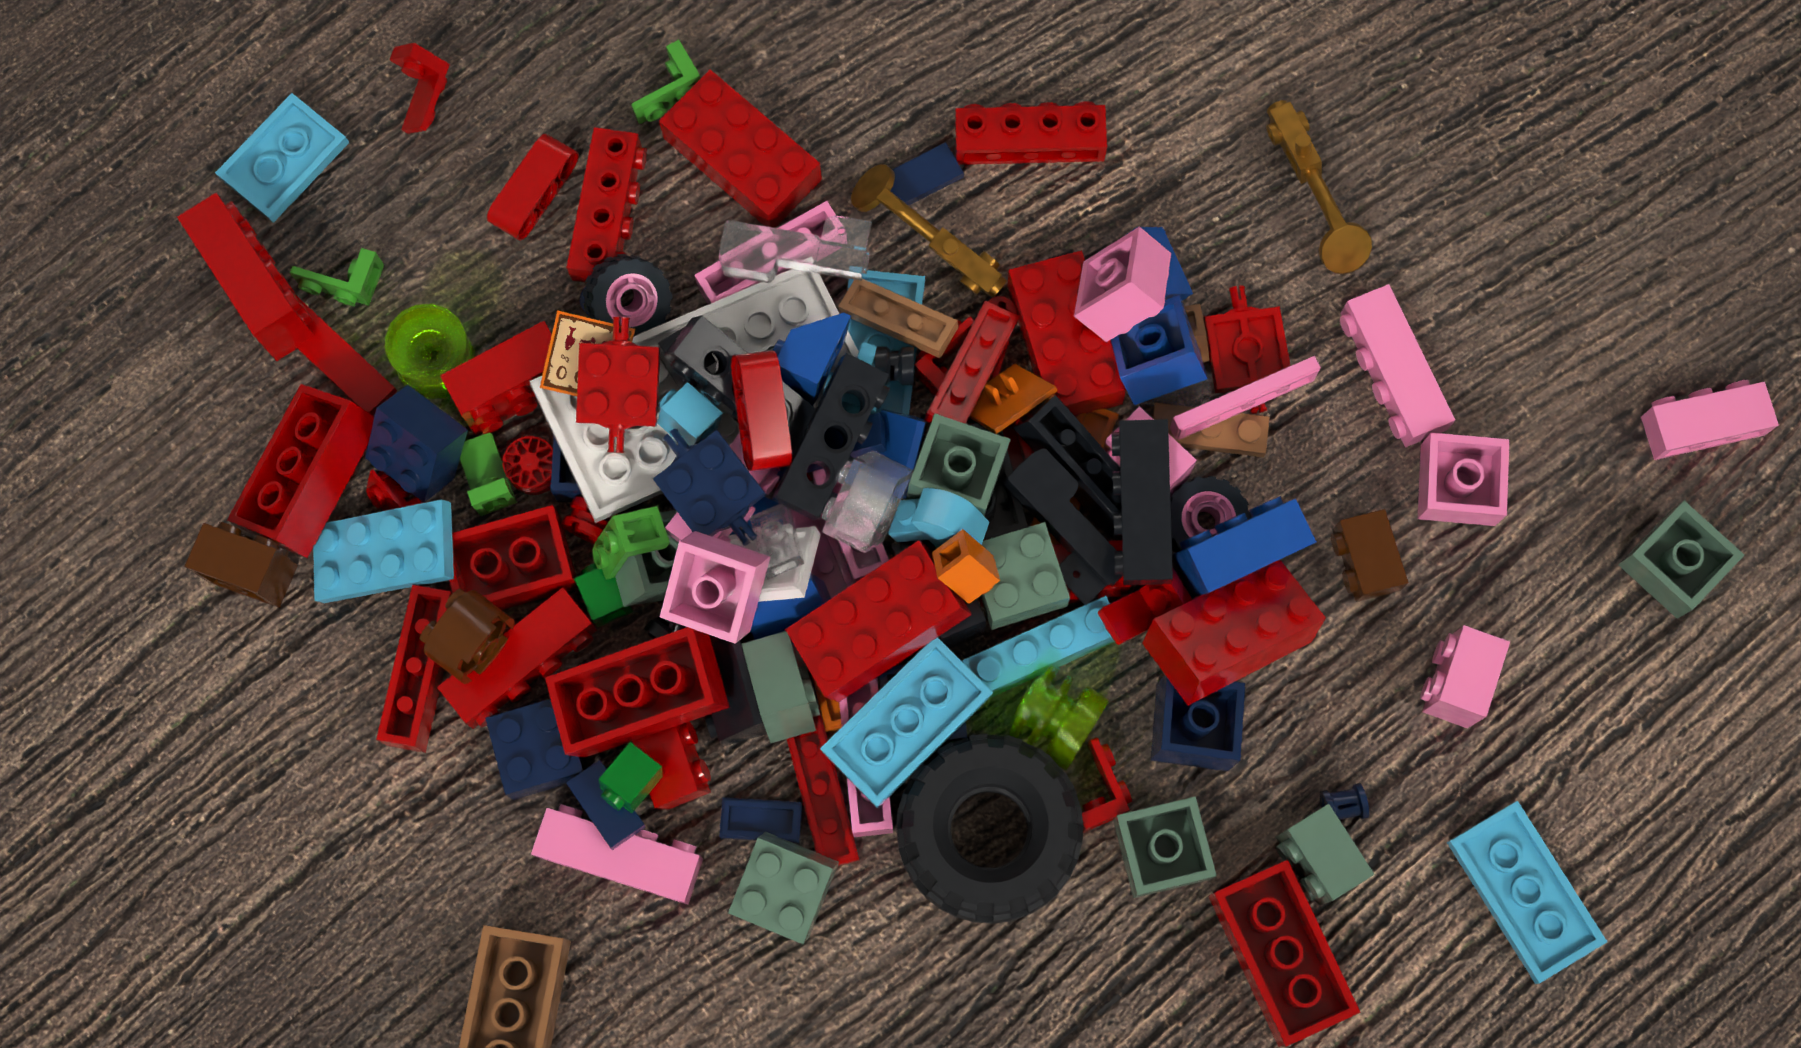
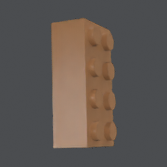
[459,925,571,1048]

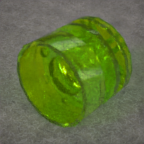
[385,304,475,399]
[1008,664,1110,771]

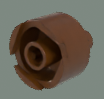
[419,588,515,684]

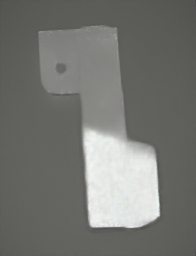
[719,215,872,283]

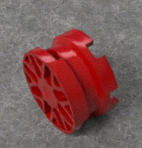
[502,436,553,495]
[561,496,618,544]

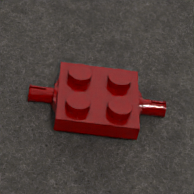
[1203,285,1291,414]
[576,317,661,453]

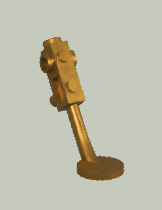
[1266,100,1372,274]
[851,164,1008,298]

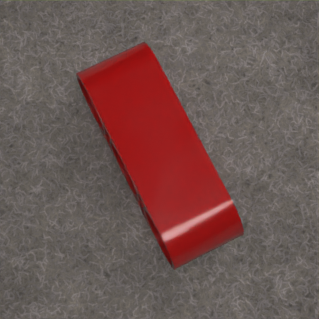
[487,133,579,241]
[731,350,792,471]

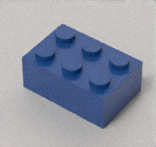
[1172,496,1316,597]

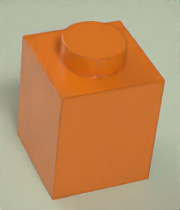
[932,529,1000,604]

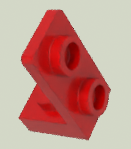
[390,43,450,134]
[914,316,975,397]
[1098,568,1193,645]
[1082,737,1132,833]

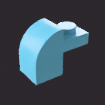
[888,488,989,548]

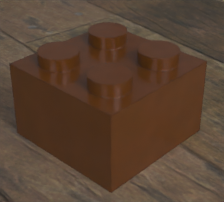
[184,522,298,608]

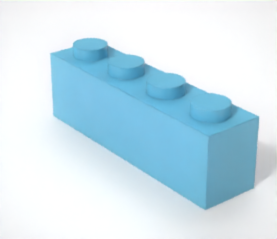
[962,596,1115,698]

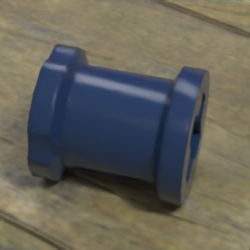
[1320,783,1369,820]

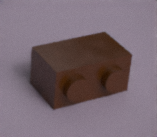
[1331,509,1409,602]

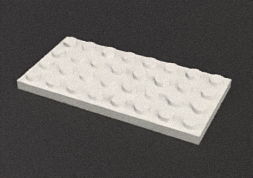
[530,260,859,523]

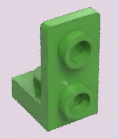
[631,39,701,124]
[290,248,384,306]
[460,433,517,516]
[593,506,670,580]

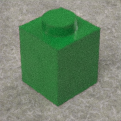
[574,563,633,627]
[598,742,663,813]

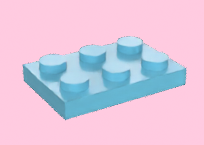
[215,93,349,223]

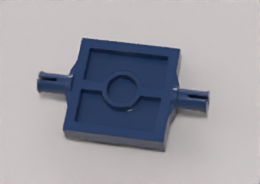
[653,429,767,546]

